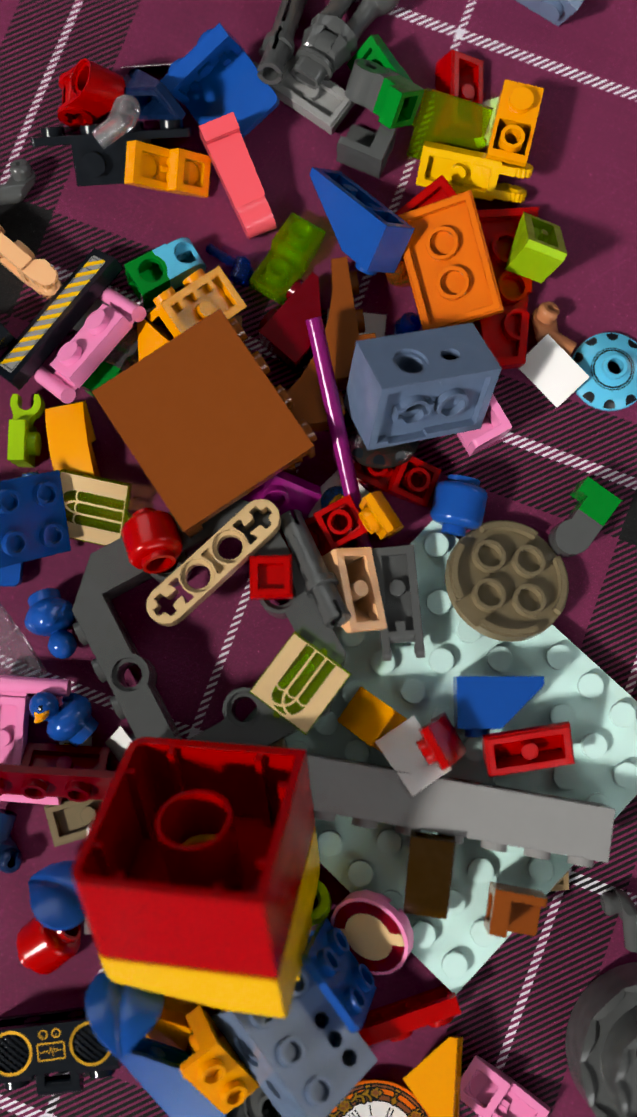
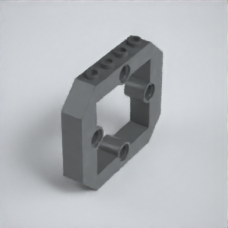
[72,499,346,746]

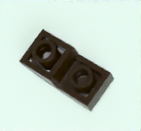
[403,831,455,919]

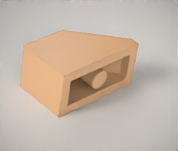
[322,547,387,633]

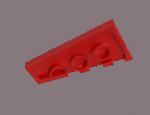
[474,207,539,370]

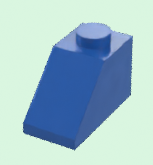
[453,676,544,737]

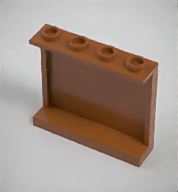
[92,309,317,538]

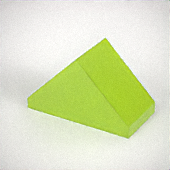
[505,212,567,284]

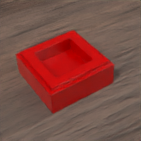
[249,555,294,600]

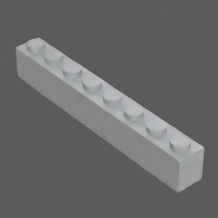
[306,752,615,868]

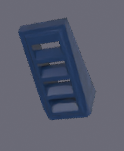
[122,68,186,120]

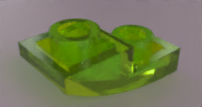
[249,212,326,305]

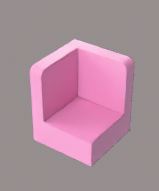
[456,395,512,456]

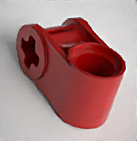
[57,58,125,127]

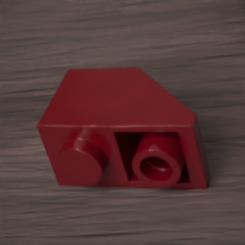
[259,272,321,374]

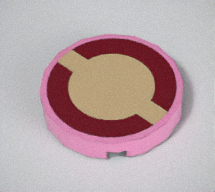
[331,890,414,975]

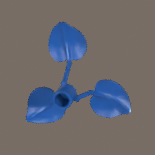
[28,861,164,1060]

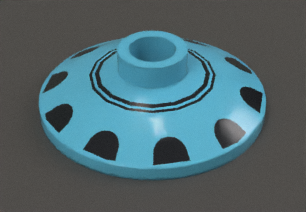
[572,333,637,411]

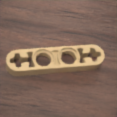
[146,499,281,627]

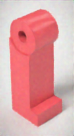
[199,112,276,239]

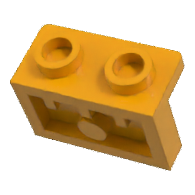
[146,266,247,338]
[179,1005,260,1114]

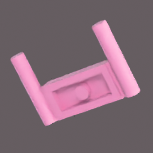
[31,286,146,404]
[0,675,71,806]

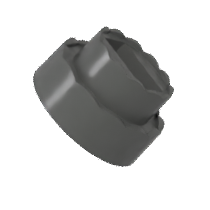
[565,962,637,1117]

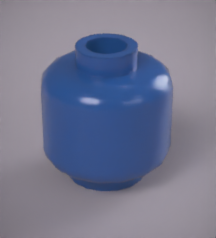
[430,474,488,537]

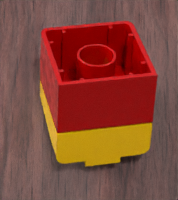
[71,737,320,1019]

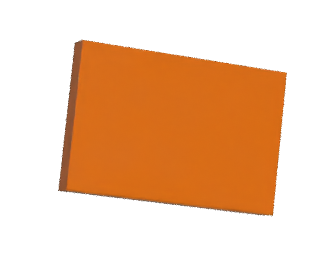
[398,190,505,330]

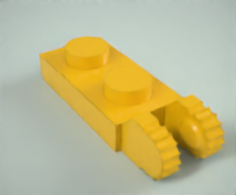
[416,140,534,203]

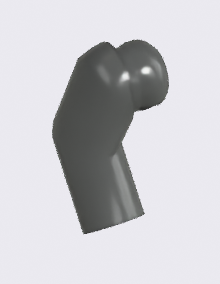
[0,159,36,206]
[600,889,637,952]

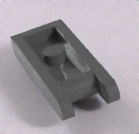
[372,544,425,661]

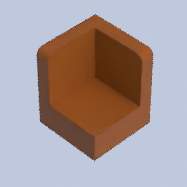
[484,881,548,938]

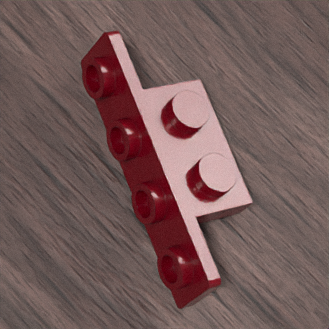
[0,742,116,802]

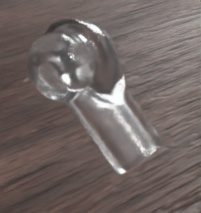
[91,94,140,149]

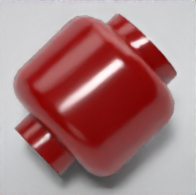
[121,507,183,574]
[16,917,81,975]

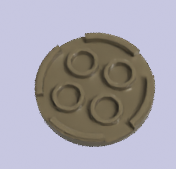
[445,520,569,642]

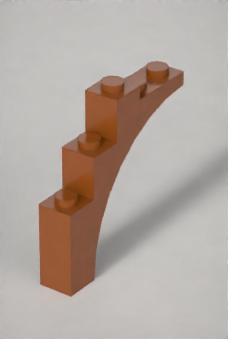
[283,257,376,475]

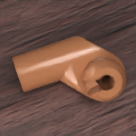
[531,301,577,356]

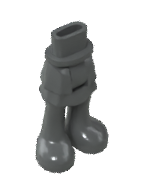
[291,0,400,89]

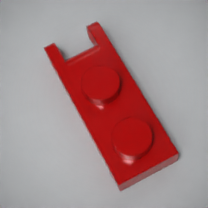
[357,985,462,1046]

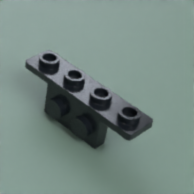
[30,119,194,187]

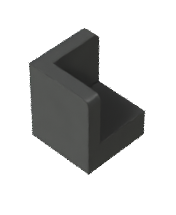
[337,124,397,179]

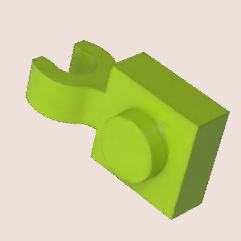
[7,394,45,467]

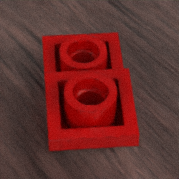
[353,439,441,507]
[281,494,368,563]
[416,712,467,771]

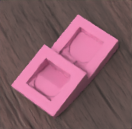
[460,1055,551,1117]

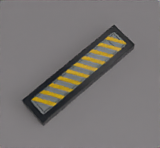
[0,248,123,390]

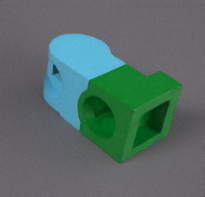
[124,237,206,310]

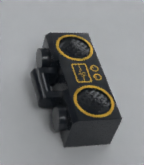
[0,1007,122,1097]

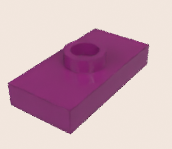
[241,471,322,520]

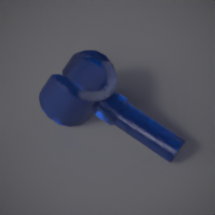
[206,243,255,287]

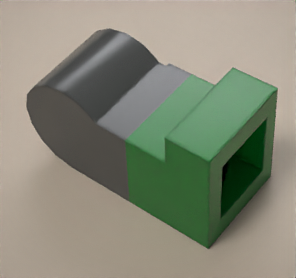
[345,58,425,129]
[548,477,622,558]

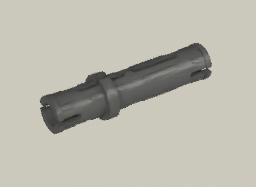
[257,0,308,85]
[280,509,351,629]

